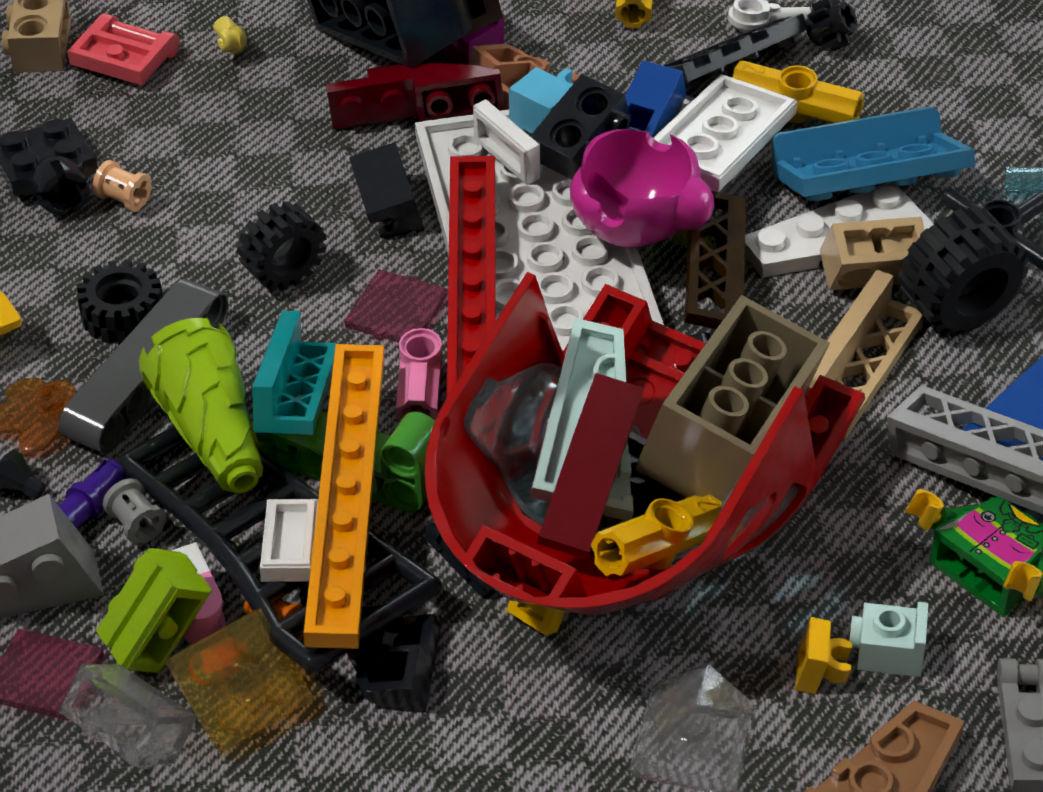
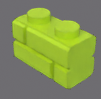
[96,548,212,673]

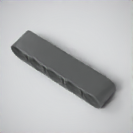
[59,278,228,454]

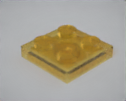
[165,608,314,755]

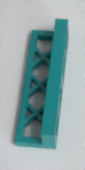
[252,310,339,435]

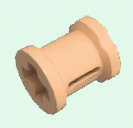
[92,160,152,212]

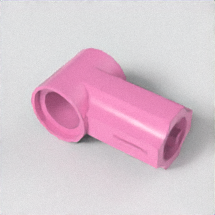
[396,328,443,421]

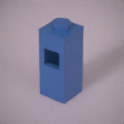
[625,60,687,138]

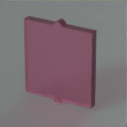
[344,269,448,343]
[0,628,104,721]

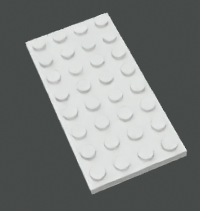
[415,109,664,351]

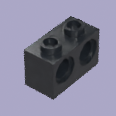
[530,73,632,180]

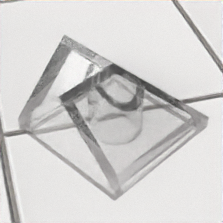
[629,663,757,792]

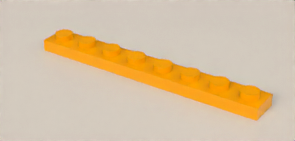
[304,344,384,649]

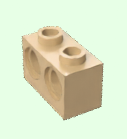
[2,0,71,72]
[820,217,925,291]

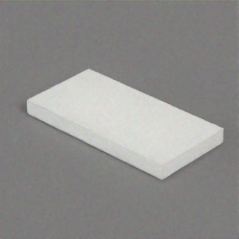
[654,74,798,192]

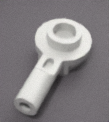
[728,0,811,33]

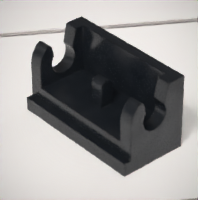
[349,142,425,238]

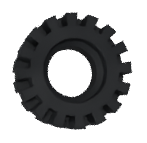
[237,201,327,291]
[77,260,163,344]

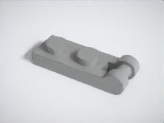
[997,658,1043,792]

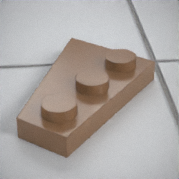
[804,701,964,792]

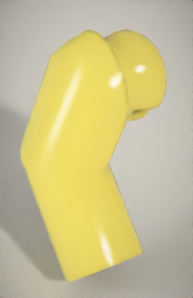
[213,16,247,55]

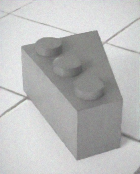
[0,494,104,619]

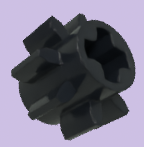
[806,0,858,51]

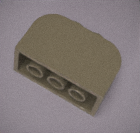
[635,295,830,504]

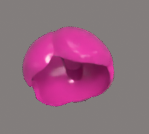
[569,129,714,247]

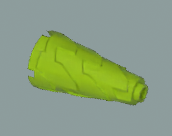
[139,318,263,493]

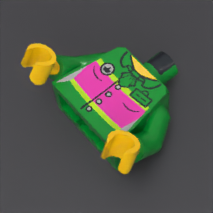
[905,489,1043,618]

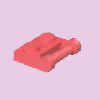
[68,13,180,85]

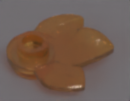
[0,378,77,457]

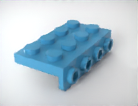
[771,107,975,201]

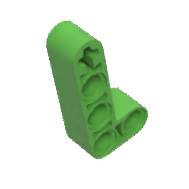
[256,411,435,512]

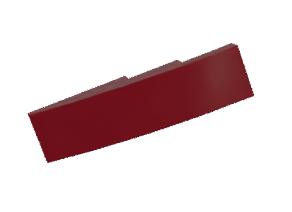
[537,373,644,560]

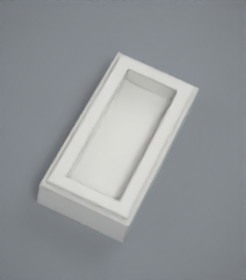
[473,99,540,185]
[260,499,318,582]

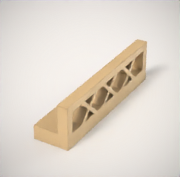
[809,269,924,440]

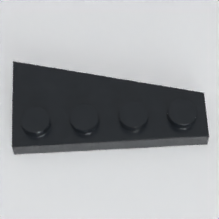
[663,13,808,87]

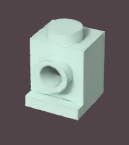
[849,602,928,677]

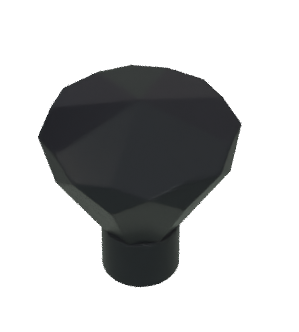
[0,448,46,500]

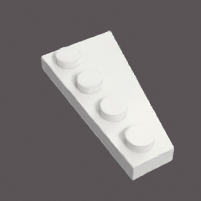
[745,182,934,278]

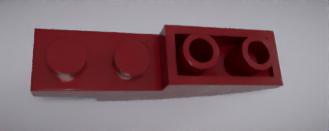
[326,63,505,130]

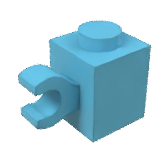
[509,67,574,134]

